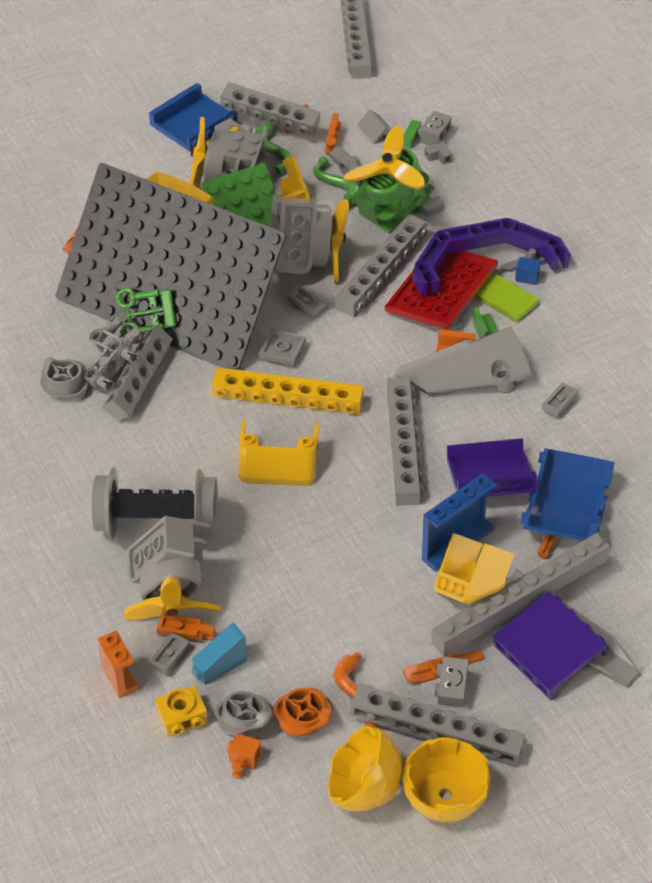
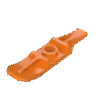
[403,650,485,684]

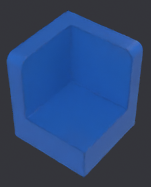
[515,257,541,285]

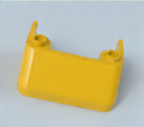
[278,156,310,202]
[238,419,319,486]
[435,533,514,604]

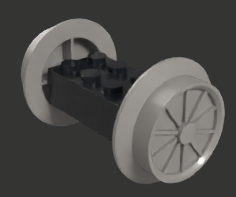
[92,467,218,539]

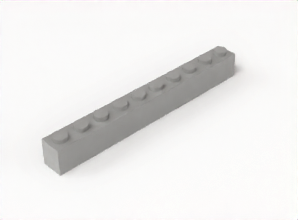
[431,533,610,657]

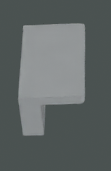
[358,109,392,143]

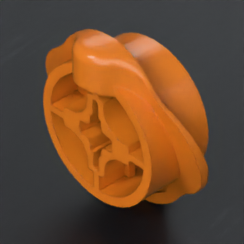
[273,688,333,736]

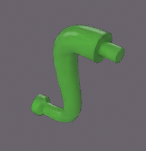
[255,122,292,175]
[313,156,360,206]

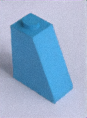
[191,623,247,685]

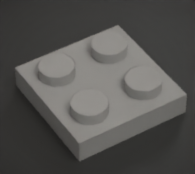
[259,329,306,367]

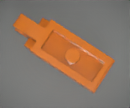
[156,614,216,641]

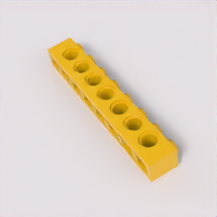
[212,367,364,414]

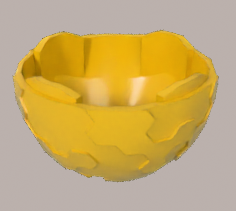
[327,726,404,812]
[402,737,491,823]

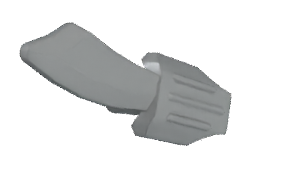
[500,249,546,271]

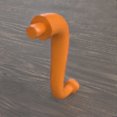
[333,652,380,728]

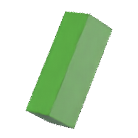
[403,120,422,149]

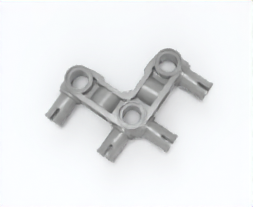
[83,316,142,392]

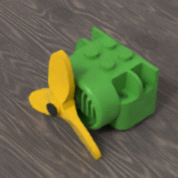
[343,126,435,234]

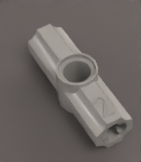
[330,146,363,186]

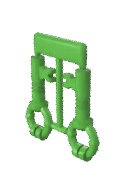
[115,288,176,341]

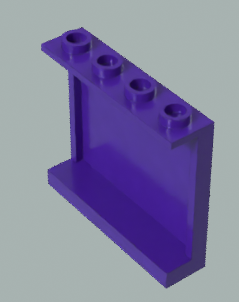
[447,438,537,497]
[493,591,607,701]

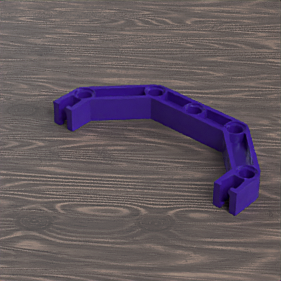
[412,218,571,296]

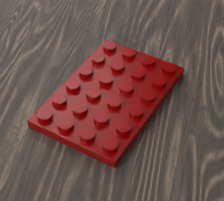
[385,251,498,330]

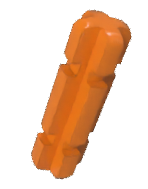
[537,534,557,559]

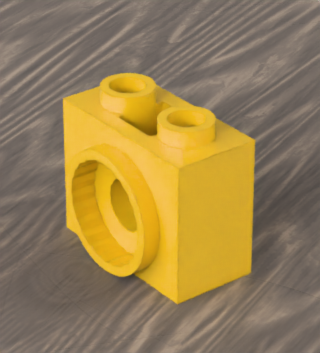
[155,685,208,737]

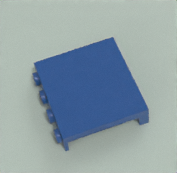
[149,83,238,152]
[422,473,497,572]

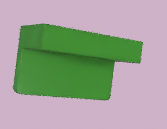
[472,307,498,338]

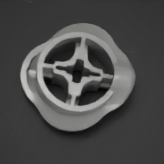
[40,357,88,399]
[215,691,273,737]

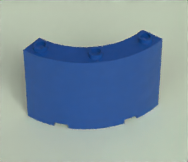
[521,448,615,541]

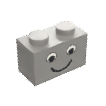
[418,111,452,146]
[434,656,468,707]

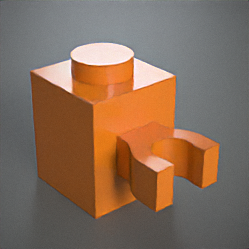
[227,734,262,778]

